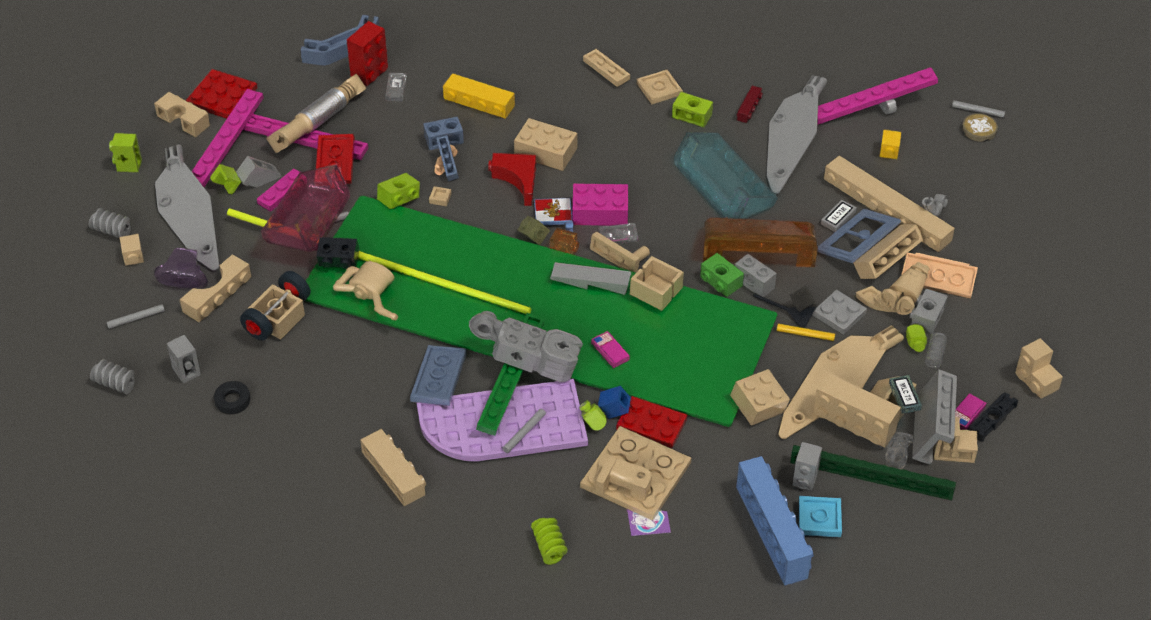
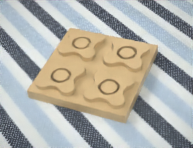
[580,426,692,520]

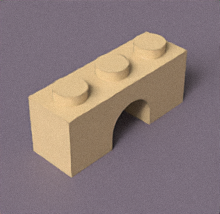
[154,92,210,137]

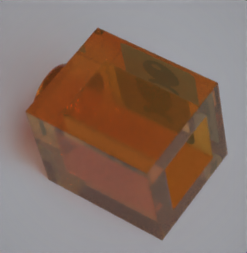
[550,228,579,255]

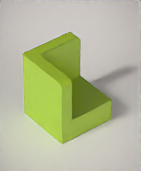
[210,164,241,195]

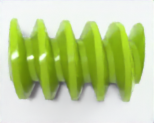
[531,518,568,565]

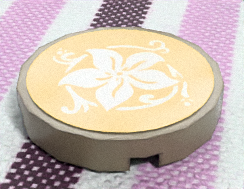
[962,113,998,142]

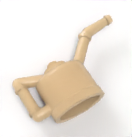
[333,261,398,321]

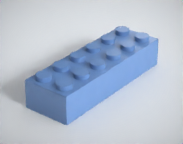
[736,456,813,586]

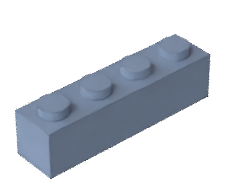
[436,135,459,181]

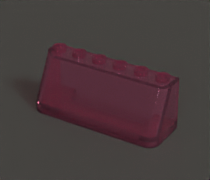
[261,164,350,252]

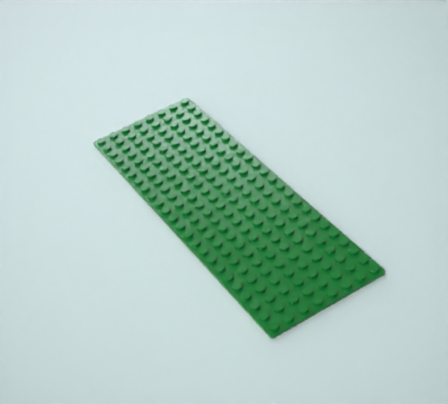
[305,196,777,427]

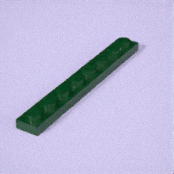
[790,445,956,501]

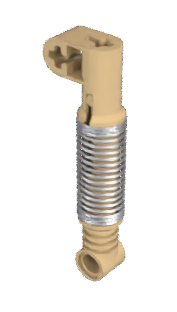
[266,74,366,153]

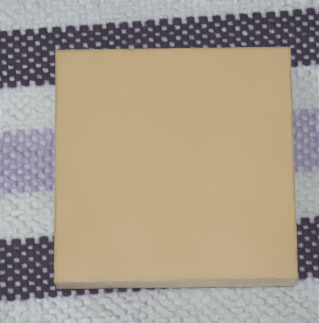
[636,70,683,105]

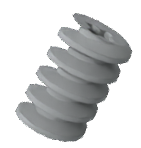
[88,208,131,238]
[90,359,135,395]

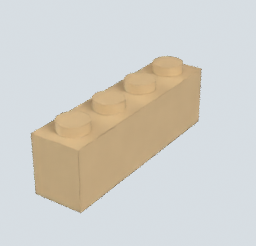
[853,224,923,279]
[360,429,426,506]

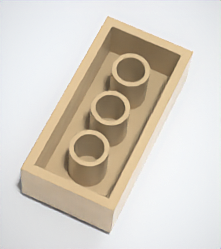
[813,373,901,448]

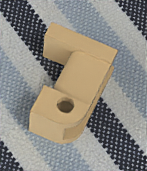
[595,455,652,501]

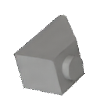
[236,156,281,188]

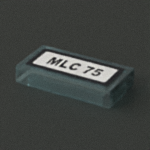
[889,375,922,413]

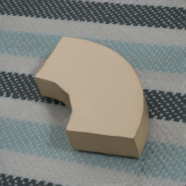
[855,286,899,312]

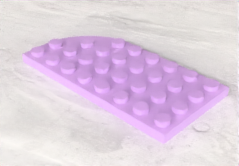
[416,379,588,461]

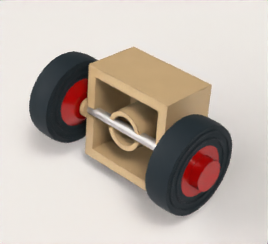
[240,271,311,341]

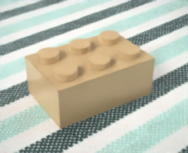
[514,118,577,171]

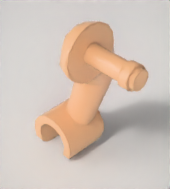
[435,145,458,176]

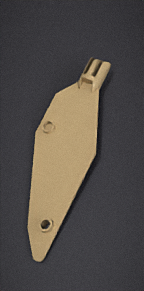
[778,325,904,439]

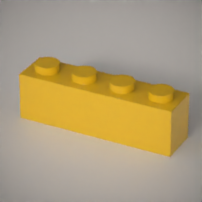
[443,73,515,119]

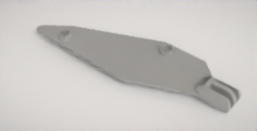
[767,75,827,194]
[155,144,220,271]

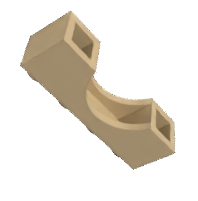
[180,254,251,322]

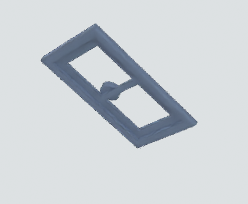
[815,209,901,263]

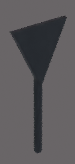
[753,294,817,328]

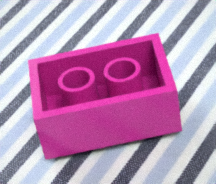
[573,184,628,226]

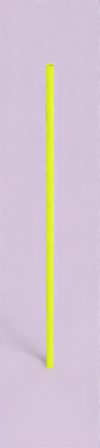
[227,208,531,314]

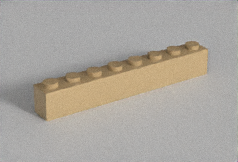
[824,156,955,252]

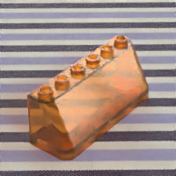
[703,218,818,267]

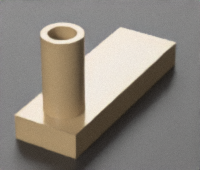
[590,232,650,273]

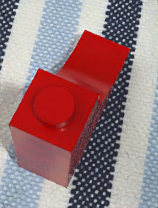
[488,153,536,206]

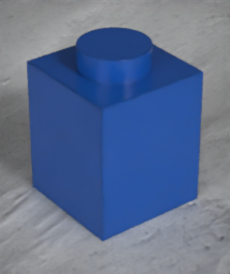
[598,386,631,419]

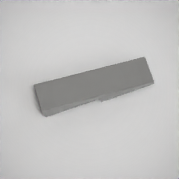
[550,262,631,295]

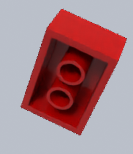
[347,21,388,86]

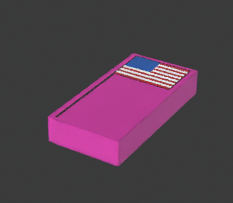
[591,331,630,368]
[955,393,987,430]

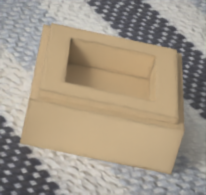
[429,186,452,206]

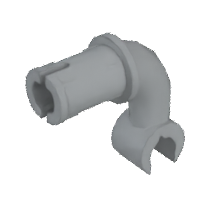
[922,194,948,217]

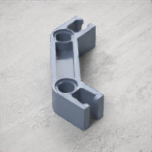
[301,15,379,65]

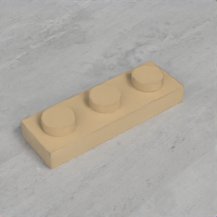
[583,49,630,87]

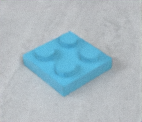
[799,496,842,537]

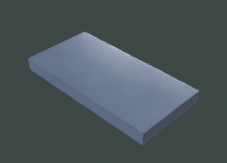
[410,345,467,406]

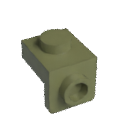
[517,215,550,245]

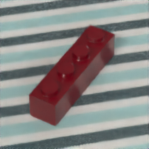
[737,85,763,123]

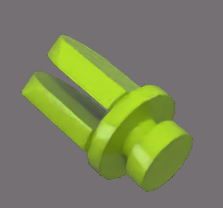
[906,324,927,352]
[579,400,607,430]

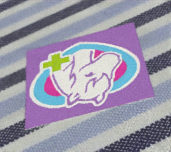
[627,509,671,536]

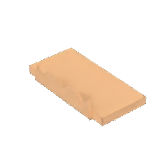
[902,253,978,299]

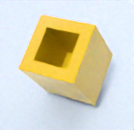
[880,130,901,159]

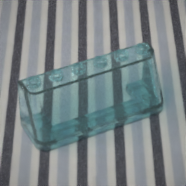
[674,132,778,224]

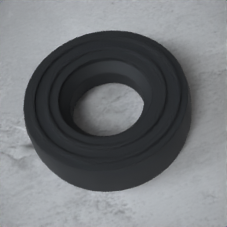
[214,381,251,414]

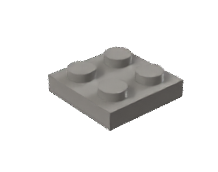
[813,289,867,335]

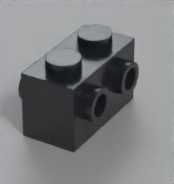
[316,237,360,269]

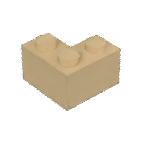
[1015,338,1063,399]
[933,417,978,463]

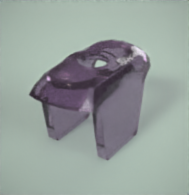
[154,248,208,289]

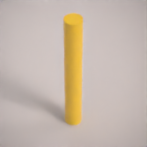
[777,324,835,341]

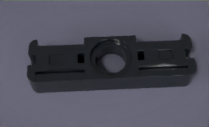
[969,392,1018,442]

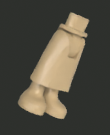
[880,262,930,315]

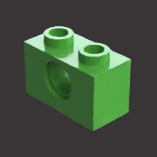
[700,253,744,297]

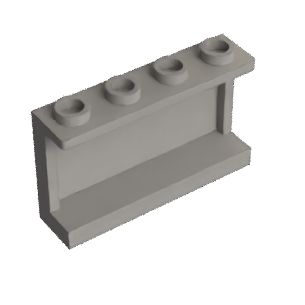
[912,369,957,465]

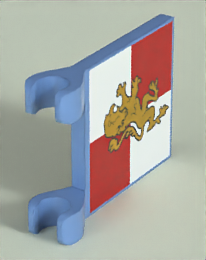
[534,198,573,235]

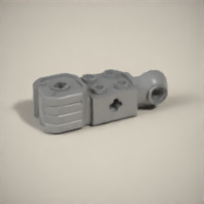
[469,311,583,382]

